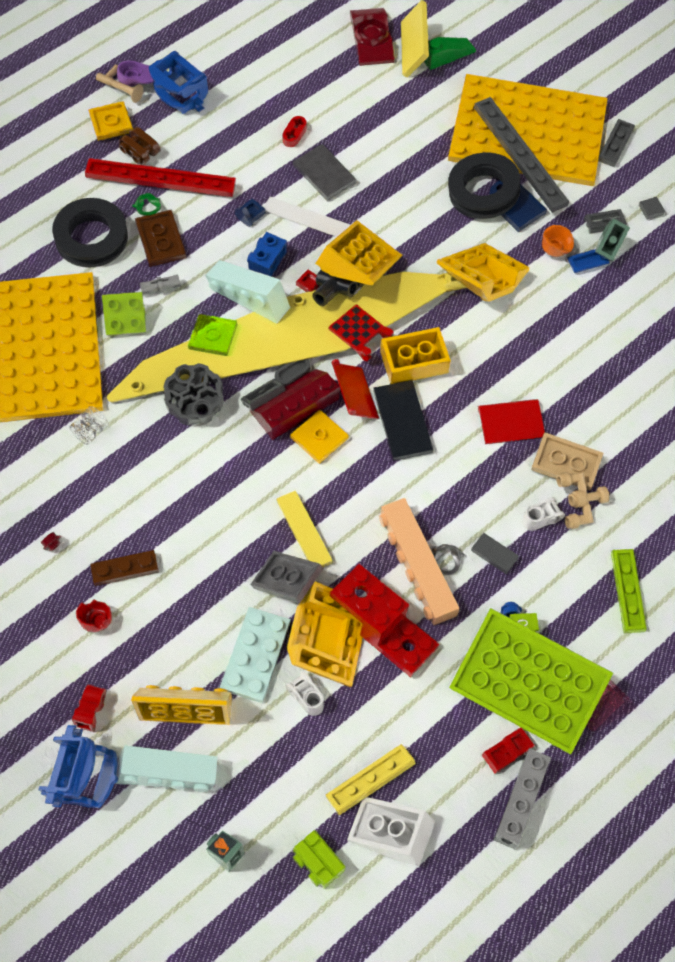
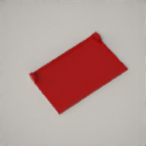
[331,359,379,419]
[478,399,545,444]

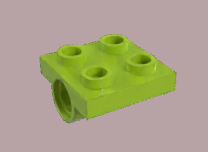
[102,292,146,335]

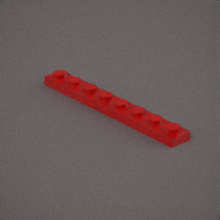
[85,158,236,197]

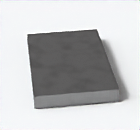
[293,144,356,201]
[250,551,323,603]

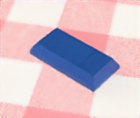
[567,249,610,273]

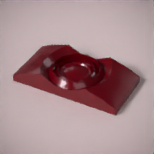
[350,8,395,66]

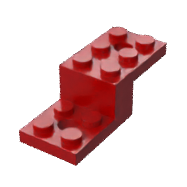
[329,564,440,678]

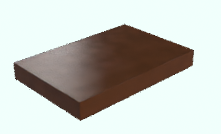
[135,209,187,267]

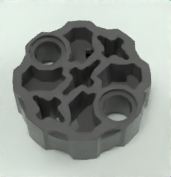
[163,363,224,426]

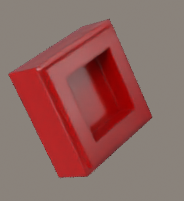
[296,269,320,292]

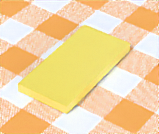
[401,0,429,78]

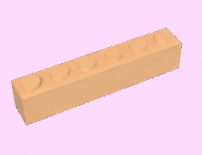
[379,498,459,626]

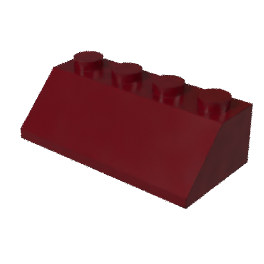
[249,369,340,440]

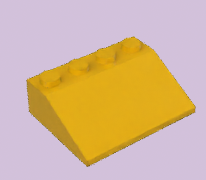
[315,220,402,286]
[131,685,232,725]

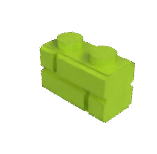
[292,830,346,889]

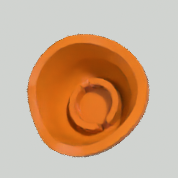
[542,225,574,257]

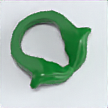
[132,193,161,216]

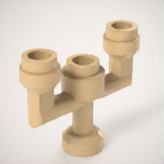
[556,472,609,529]

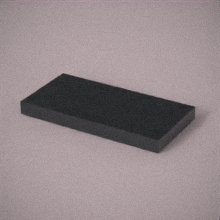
[373,380,433,461]

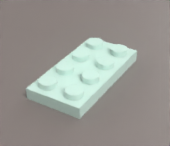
[220,607,291,703]

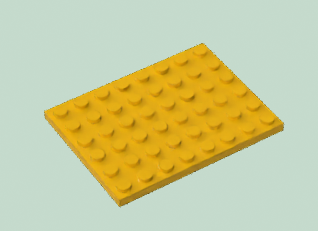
[448,74,608,186]
[0,272,104,422]

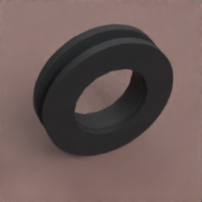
[448,152,520,219]
[52,198,128,268]

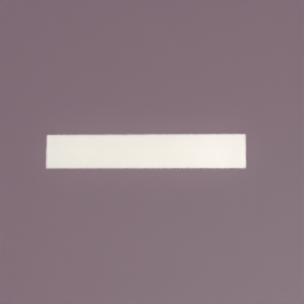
[264,197,350,237]

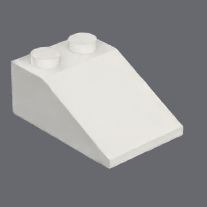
[347,797,435,866]

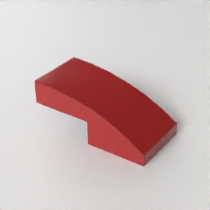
[482,727,535,774]

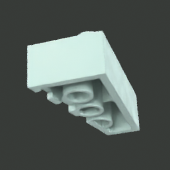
[205,260,290,324]

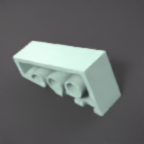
[115,745,218,792]

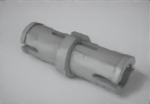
[140,274,181,295]

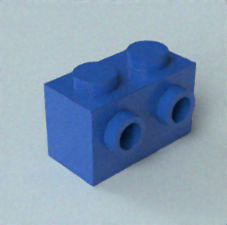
[247,232,287,276]

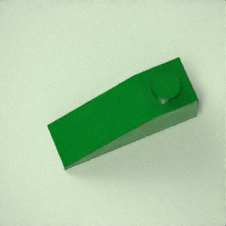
[424,37,476,70]

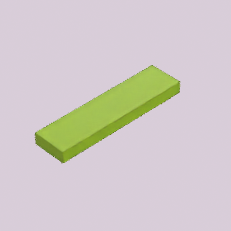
[611,549,647,633]

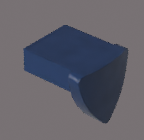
[235,198,266,227]

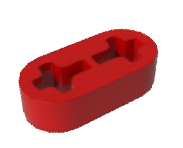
[282,116,307,147]

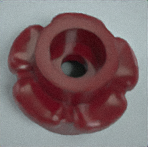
[41,532,61,551]

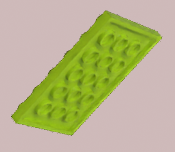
[449,608,613,754]

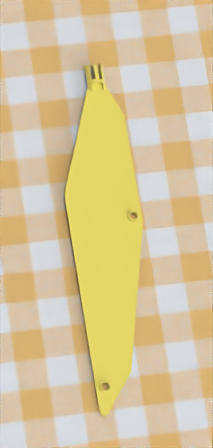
[107,272,467,402]

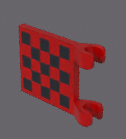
[328,304,394,361]

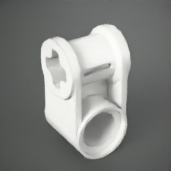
[522,497,565,531]
[285,671,324,716]

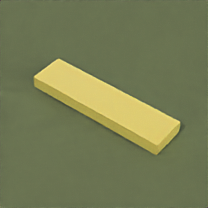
[276,490,333,567]
[326,744,415,815]

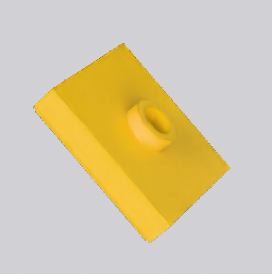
[88,101,133,141]
[290,410,349,464]

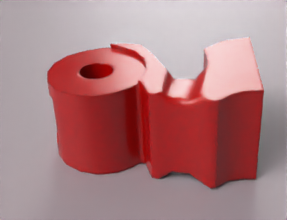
[72,684,107,732]

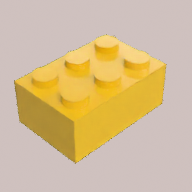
[380,327,451,384]

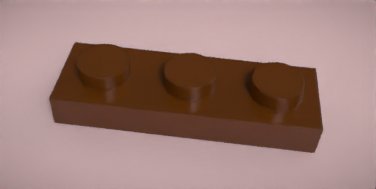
[90,550,159,586]

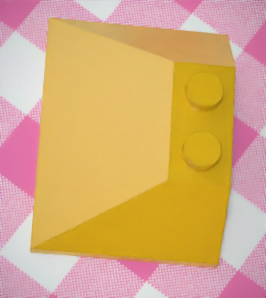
[437,243,530,302]
[287,581,363,687]

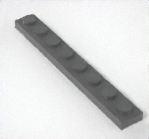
[474,97,569,213]

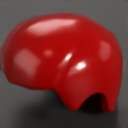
[76,599,112,633]

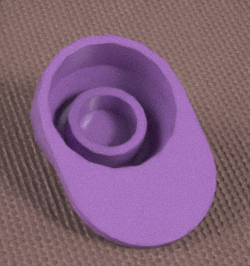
[117,60,154,87]

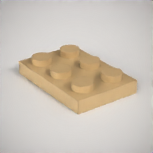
[531,432,604,491]

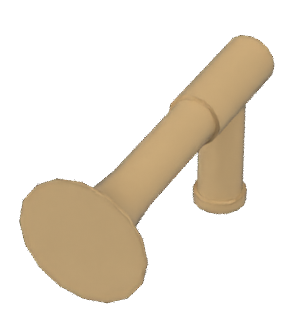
[96,64,143,103]

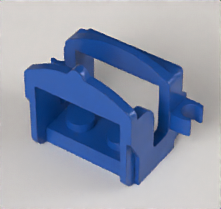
[149,50,208,114]
[38,725,119,808]

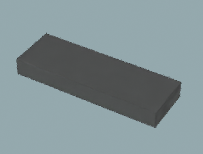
[598,119,635,168]

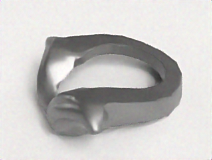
[432,544,465,575]

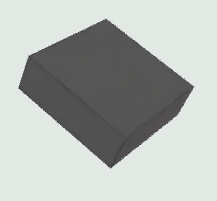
[639,196,665,220]

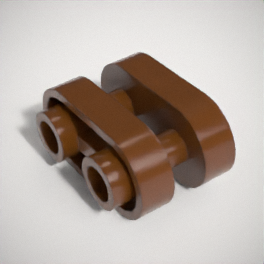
[119,127,161,165]

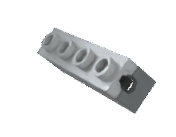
[493,748,551,850]

